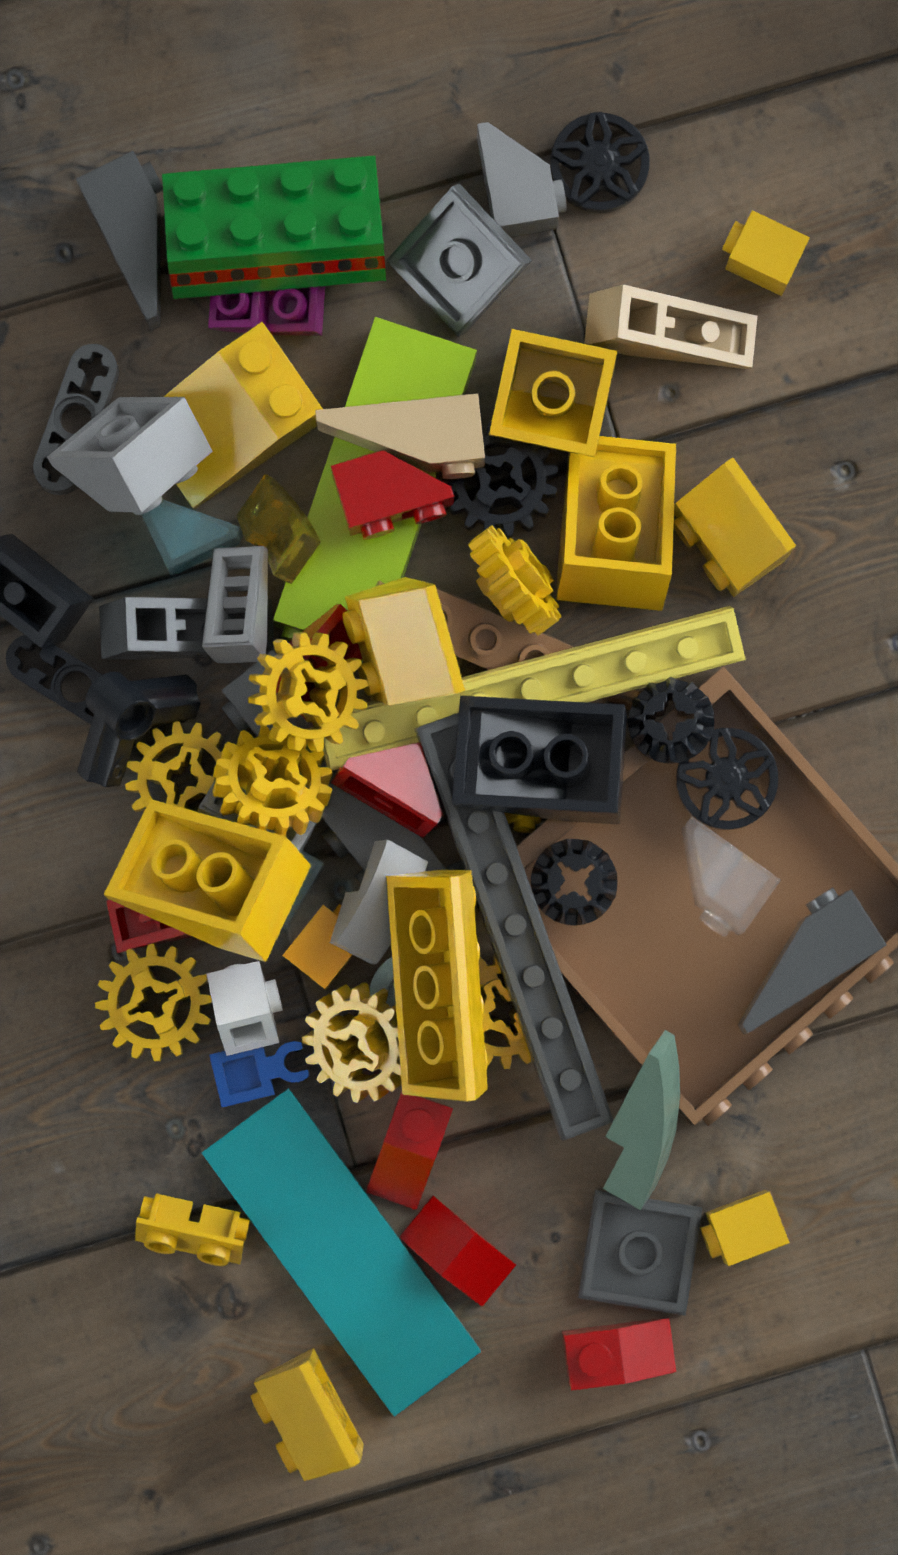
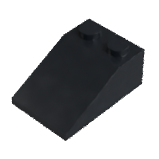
[452,695,627,824]

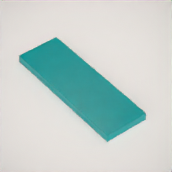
[201,1088,482,1417]

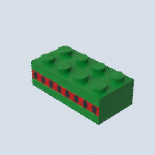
[162,155,386,299]

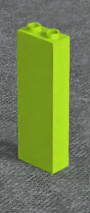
[273,317,477,663]

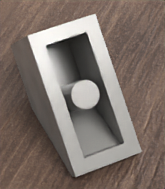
[477,122,567,237]

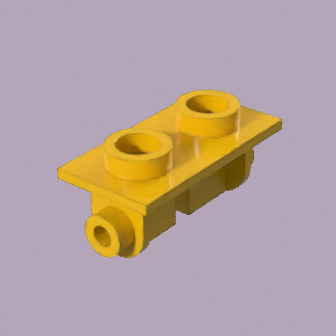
[135,1193,250,1266]

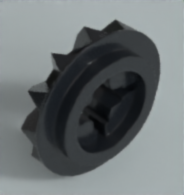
[627,676,715,764]
[531,839,617,926]

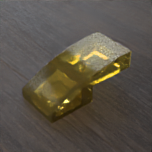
[236,474,321,584]

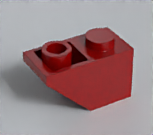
[331,450,454,540]

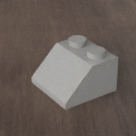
[47,397,213,515]

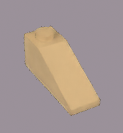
[584,285,757,369]
[315,393,485,479]

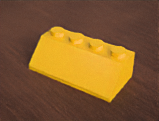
[386,870,488,1101]

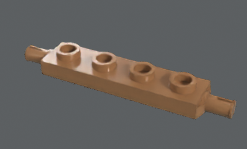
[375,580,642,711]

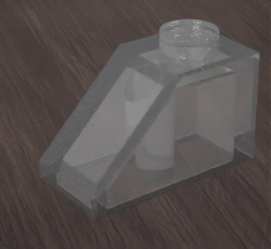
[681,816,781,937]

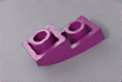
[208,286,325,336]

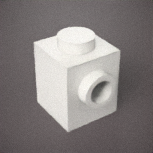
[207,961,283,1056]

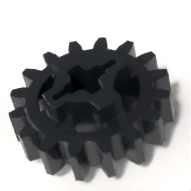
[447,422,558,539]

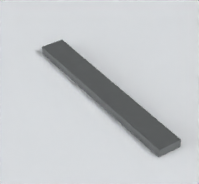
[415,713,614,1141]

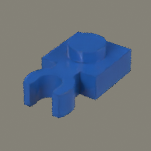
[209,1041,310,1107]

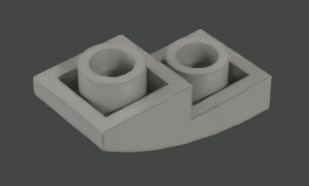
[330,840,428,964]

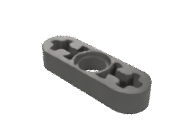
[33,344,119,495]

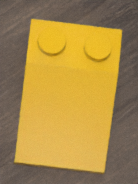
[164,322,323,510]
[556,436,676,611]
[104,799,311,962]
[250,1348,364,1481]

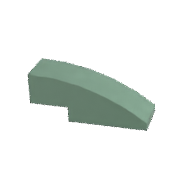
[603,1030,680,1210]

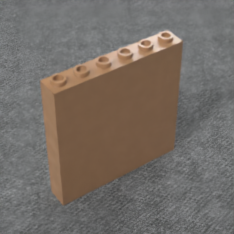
[516,666,898,1126]

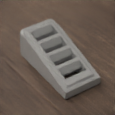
[202,546,268,663]

